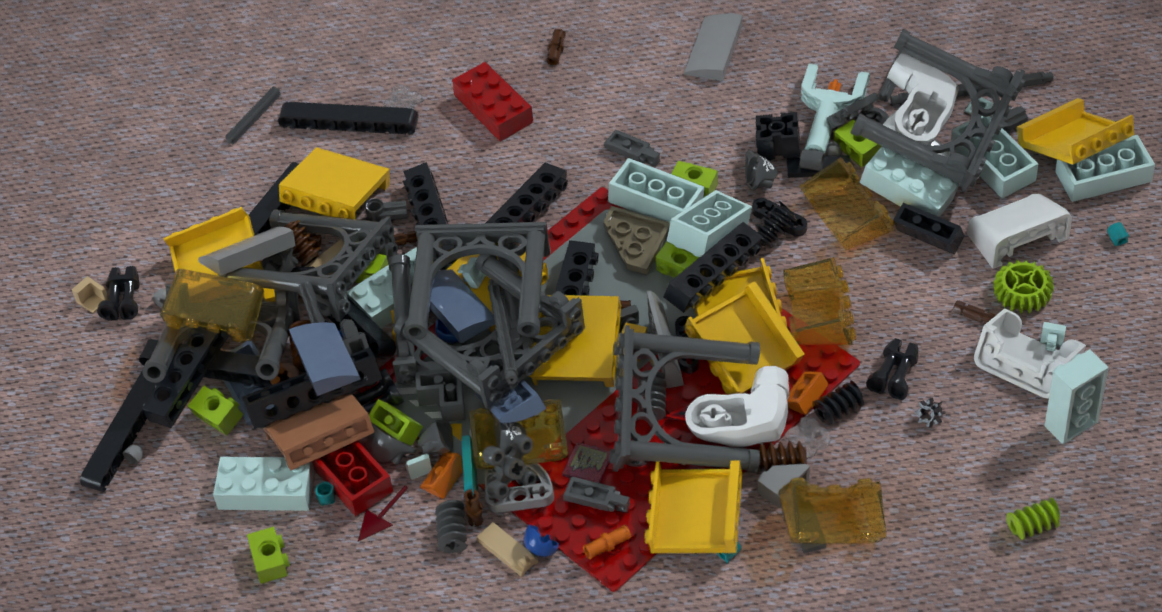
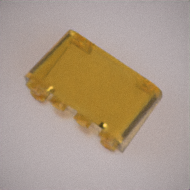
[799,157,895,251]
[783,257,857,345]
[160,269,264,343]
[469,399,568,470]
[778,478,887,544]

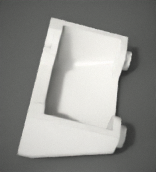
[967,194,1072,269]
[974,308,1086,398]

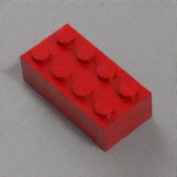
[452,62,534,142]
[312,440,393,517]

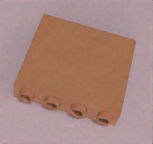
[263,394,375,471]

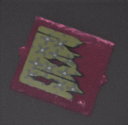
[562,442,610,483]

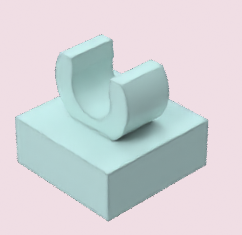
[457,257,486,289]
[1040,322,1066,351]

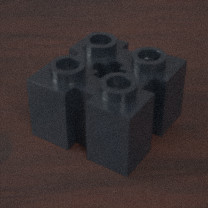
[756,112,800,161]

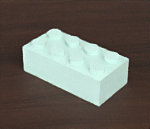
[951,116,1038,199]
[1055,135,1155,202]
[859,146,959,217]
[608,158,704,222]
[667,190,752,257]
[346,247,441,329]
[1045,349,1109,444]
[213,457,315,511]

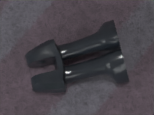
[97,266,140,321]
[866,338,919,400]
[352,368,404,415]

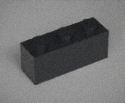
[893,203,965,255]

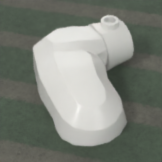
[887,52,959,144]
[685,366,789,447]

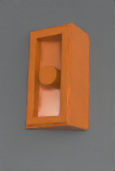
[788,372,828,415]
[420,452,463,499]

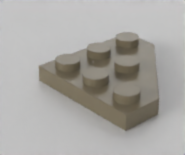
[603,206,670,275]

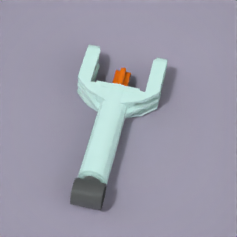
[800,63,870,171]

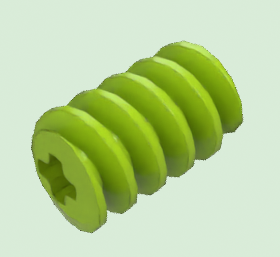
[1006,497,1060,540]

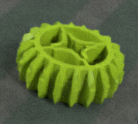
[993,259,1054,314]

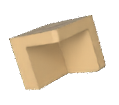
[72,276,108,313]

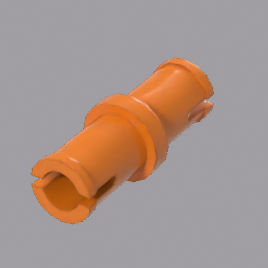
[583,525,631,559]

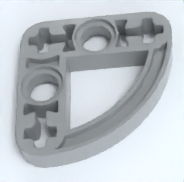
[485,456,554,513]

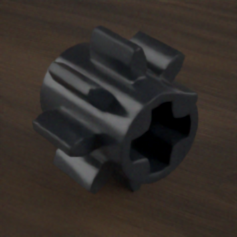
[915,398,946,428]

